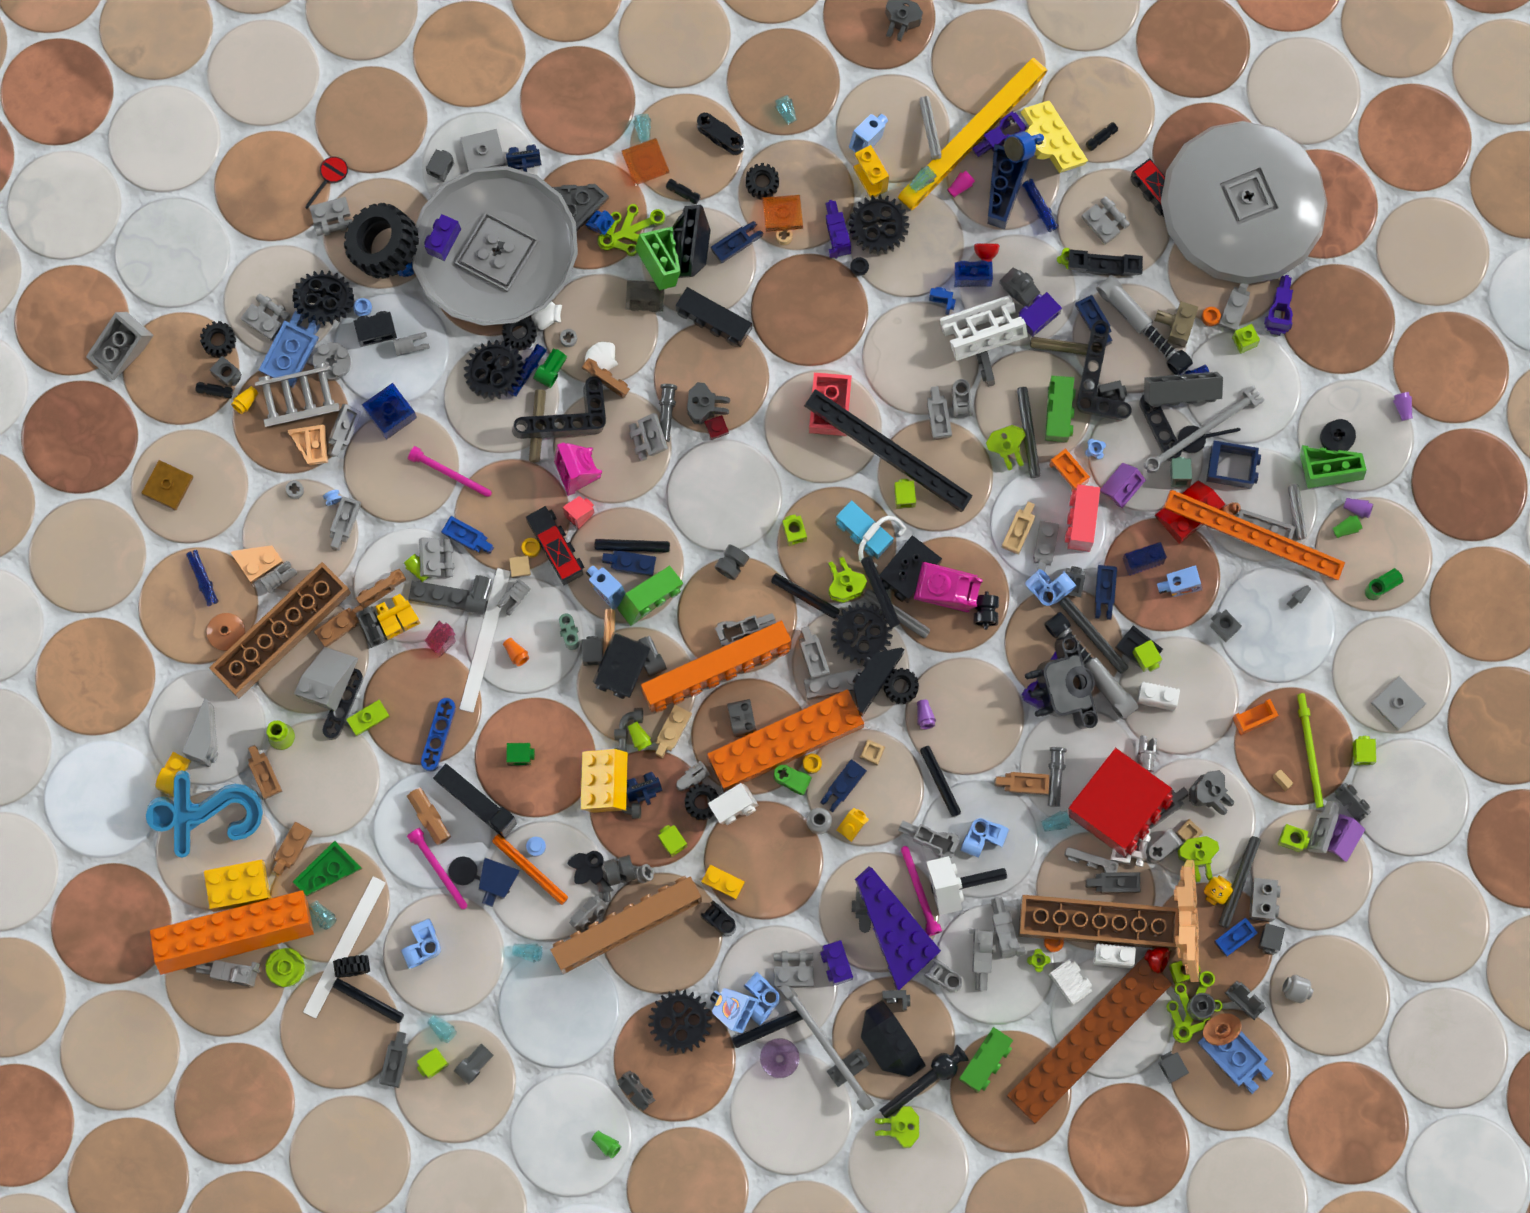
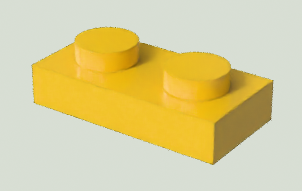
[701,865,745,900]

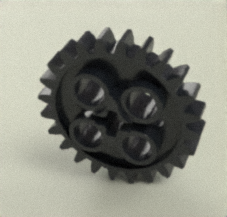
[849,194,909,255]
[292,270,354,326]
[464,340,525,400]
[831,602,893,665]
[648,989,712,1054]

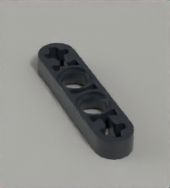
[1139,395,1182,461]
[322,668,363,740]

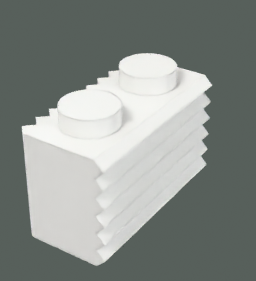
[1137,681,1180,711]
[1093,943,1136,969]
[1049,959,1093,1006]

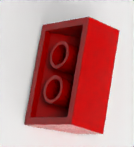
[1155,480,1225,544]

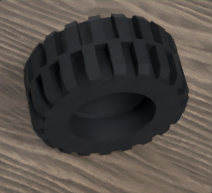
[344,203,419,279]

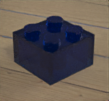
[362,383,417,440]

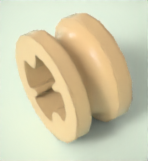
[776,226,793,245]

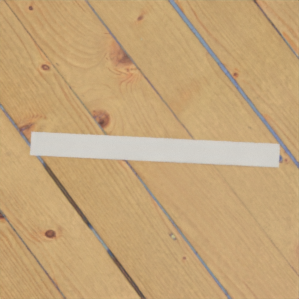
[460,568,511,712]
[303,876,386,1018]

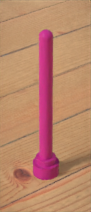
[407,446,492,497]
[407,828,467,909]
[901,846,942,936]

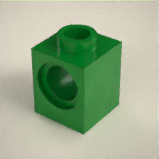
[506,743,535,766]

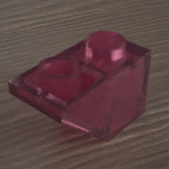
[425,620,456,657]

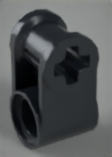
[700,900,736,936]

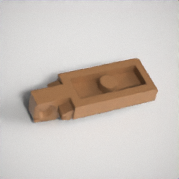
[582,358,630,398]
[356,569,406,609]
[314,605,363,647]
[248,745,283,799]
[995,772,1050,795]
[273,822,313,875]

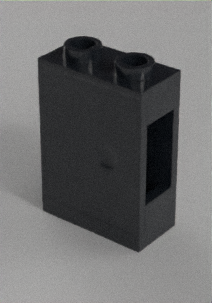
[879,535,942,603]
[593,632,651,699]

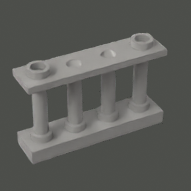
[255,363,340,427]

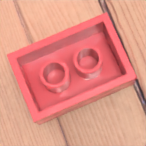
[809,372,852,436]
[1065,484,1100,552]

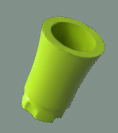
[266,720,295,750]

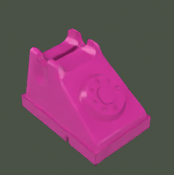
[554,442,602,496]
[914,562,983,613]

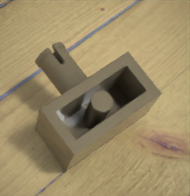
[1154,301,1198,348]

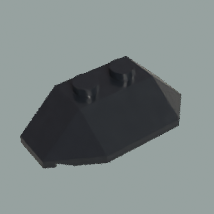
[673,204,711,278]
[852,647,905,717]
[861,1000,926,1077]

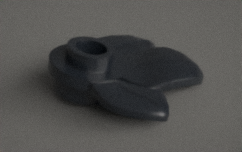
[567,851,604,885]

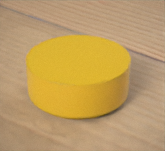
[521,538,541,558]
[802,754,822,774]

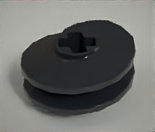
[1320,419,1356,452]

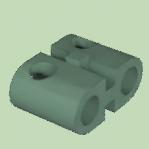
[559,613,579,650]

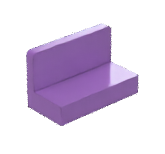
[1100,463,1146,508]
[1327,814,1365,862]

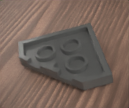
[552,184,609,232]

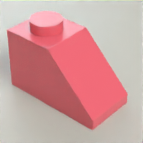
[563,496,594,529]

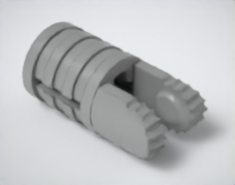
[393,332,430,356]
[260,561,297,593]
[497,579,531,616]
[1137,735,1157,773]
[676,761,710,791]

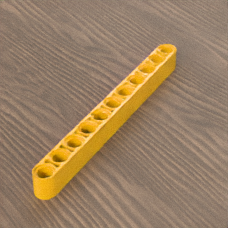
[898,58,1048,211]

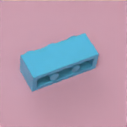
[836,500,894,559]

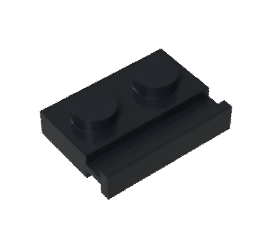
[1115,625,1163,672]

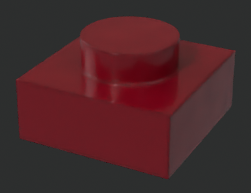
[704,415,729,440]

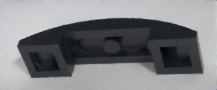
[1068,249,1143,276]

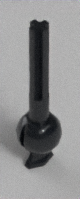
[879,1045,969,1118]

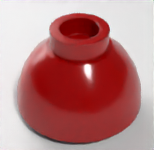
[974,243,1000,263]
[1144,947,1170,974]

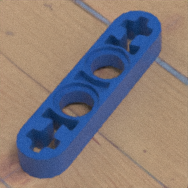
[421,698,456,771]

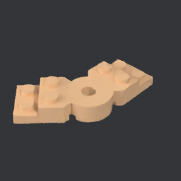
[1174,860,1199,982]

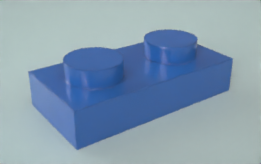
[1214,918,1258,957]

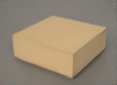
[509,556,531,578]
[860,739,885,765]
[1272,770,1293,791]
[1175,819,1203,842]

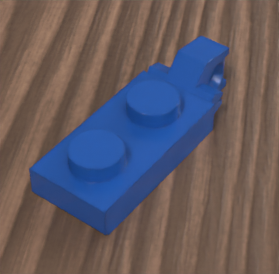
[441,516,494,554]

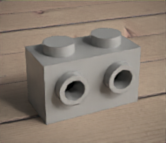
[1249,878,1281,922]

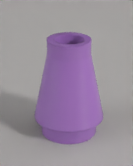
[1393,392,1413,421]
[1344,498,1373,519]
[917,699,936,730]

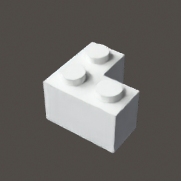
[708,783,759,825]
[926,856,964,916]

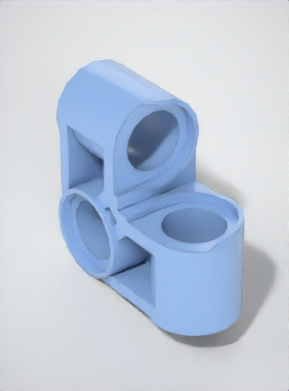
[1025,569,1077,606]
[960,818,1009,858]
[401,918,441,969]
[744,971,780,1026]

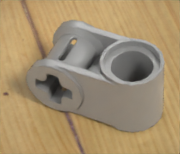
[952,379,973,417]
[1146,828,1183,864]
[924,959,962,992]

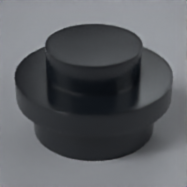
[850,257,869,276]

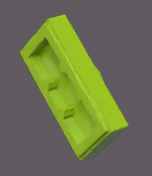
[346,699,390,736]

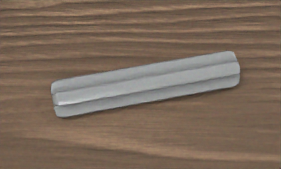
[1288,484,1307,540]

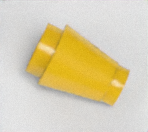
[231,386,259,414]

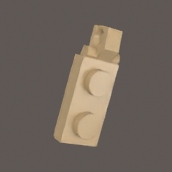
[1001,502,1035,555]
[655,705,692,758]

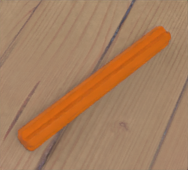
[492,834,568,905]

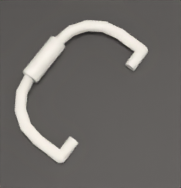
[858,516,907,567]

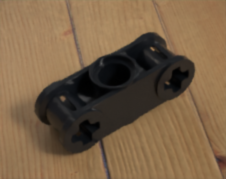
[697,112,744,155]

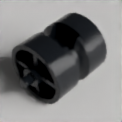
[973,591,999,630]

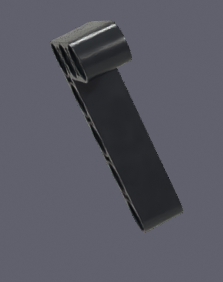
[1076,320,1132,420]
[512,376,606,439]
[433,763,517,838]

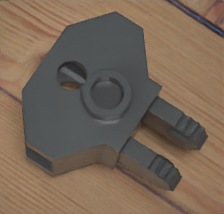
[885,0,923,42]
[1000,268,1040,306]
[687,382,730,425]
[1189,770,1234,816]
[852,887,871,933]

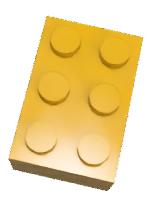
[581,749,628,813]
[204,859,271,912]

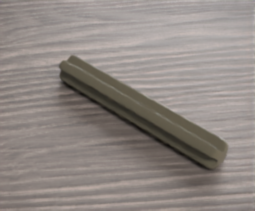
[1030,337,1101,355]
[529,389,546,463]

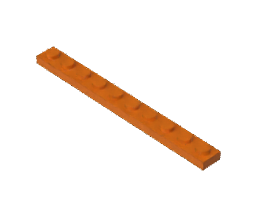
[1163,490,1345,580]

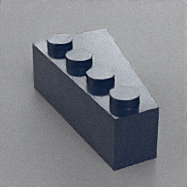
[987,144,1030,230]

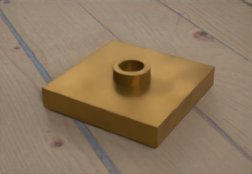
[142,460,194,510]

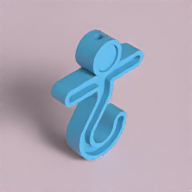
[146,770,263,858]

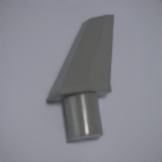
[1287,585,1311,609]
[597,878,614,902]

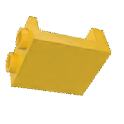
[853,145,889,198]

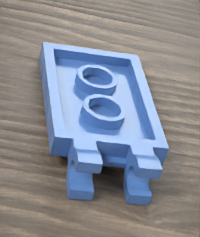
[259,311,321,388]
[1198,1031,1274,1094]

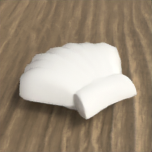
[531,301,562,330]
[585,342,618,371]

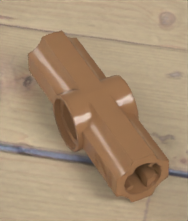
[407,787,451,846]

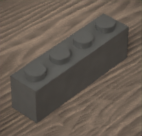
[1144,372,1223,407]

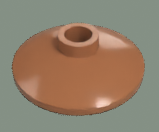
[206,613,245,651]
[1203,1013,1242,1046]

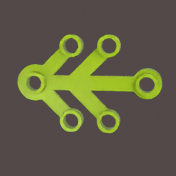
[597,204,665,257]
[1166,971,1223,1043]

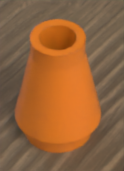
[503,638,529,667]

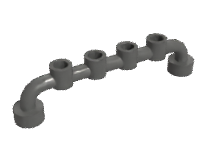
[614,708,643,819]

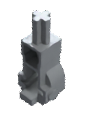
[715,613,776,647]
[898,821,960,858]
[991,897,1025,959]
[969,928,993,990]
[196,960,260,987]

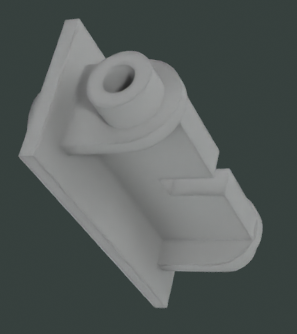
[569,895,608,932]

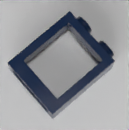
[1206,441,1261,489]

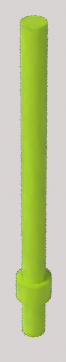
[1297,693,1324,808]

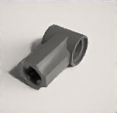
[465,575,492,616]
[638,636,667,677]
[454,1043,494,1085]

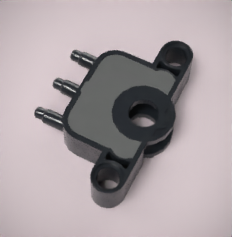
[1025,636,1098,729]

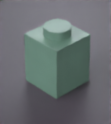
[1170,457,1192,488]

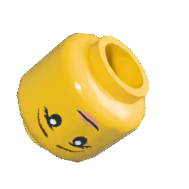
[1203,875,1233,905]

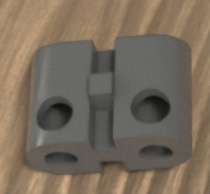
[727,699,756,737]

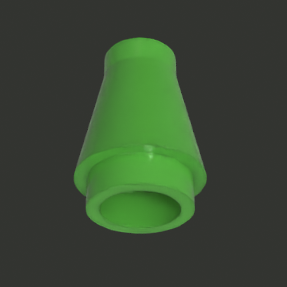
[1332,515,1363,538]
[591,1130,622,1159]

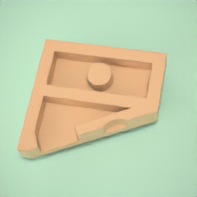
[288,425,328,465]
[231,545,283,584]

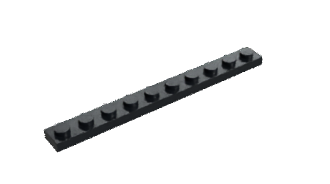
[804,389,973,512]

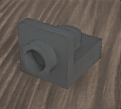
[1097,380,1127,402]
[1066,566,1085,597]
[882,990,910,1011]

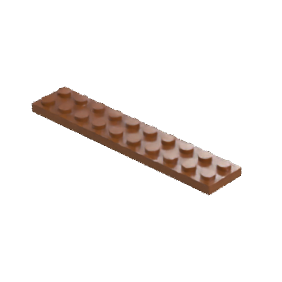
[1007,956,1172,1124]

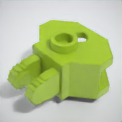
[986,425,1026,470]
[828,557,867,603]
[1177,836,1219,882]
[875,1106,919,1148]

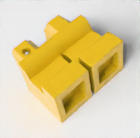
[376,594,421,640]

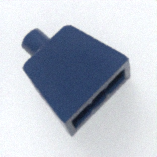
[478,858,520,907]

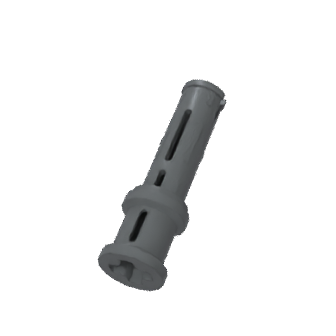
[659,384,677,442]
[1048,747,1067,807]

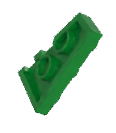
[293,841,362,896]

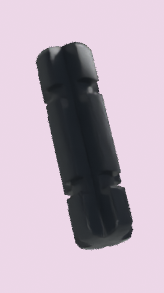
[1086,122,1118,151]
[666,179,701,204]
[195,382,233,398]

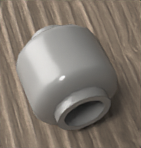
[807,808,832,834]
[1282,975,1313,1003]

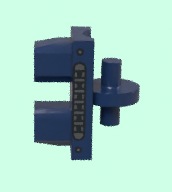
[506,144,542,172]
[627,772,662,806]

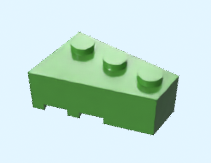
[635,226,680,290]
[1045,375,1076,442]
[1299,445,1367,488]
[617,566,683,626]
[959,1027,1013,1093]

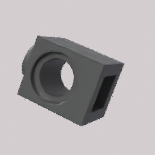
[426,149,454,182]
[210,356,242,387]
[1210,610,1242,642]
[582,636,603,666]
[1258,923,1285,955]
[1158,1051,1189,1084]

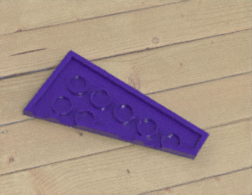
[855,866,941,990]

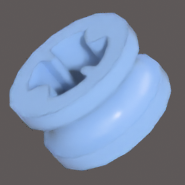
[323,489,342,506]

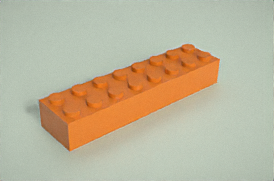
[641,620,792,713]
[707,689,864,792]
[150,890,314,975]

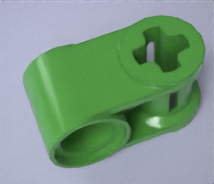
[773,765,812,796]

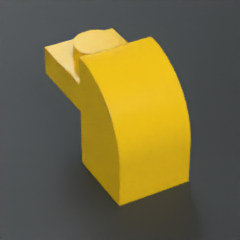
[155,752,191,797]

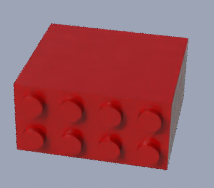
[1068,747,1173,858]

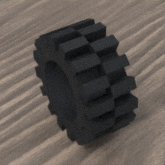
[746,163,779,200]
[502,316,537,351]
[200,321,236,358]
[884,668,919,704]
[685,783,719,820]
[333,955,370,978]

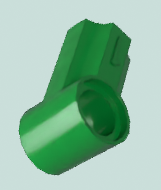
[533,348,567,388]
[1365,568,1404,600]

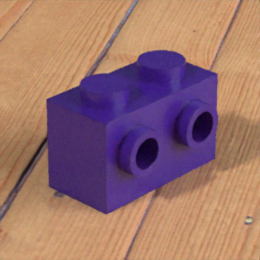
[424,214,461,261]
[1019,292,1062,337]
[820,940,853,986]

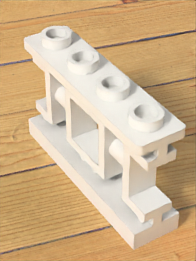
[940,295,1028,361]

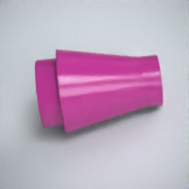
[947,171,975,198]

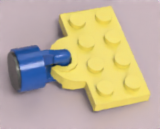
[1004,101,1088,173]

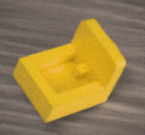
[836,808,869,842]

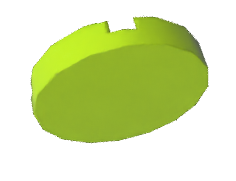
[266,948,305,987]

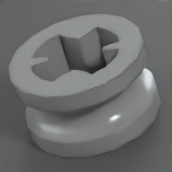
[560,329,577,347]
[286,480,304,499]
[635,864,654,883]

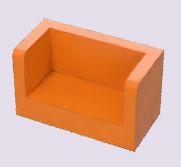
[1049,448,1090,492]
[1232,699,1279,735]

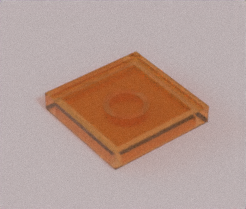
[621,138,669,185]
[763,195,803,232]

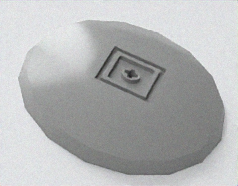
[1161,121,1328,284]
[412,166,578,326]

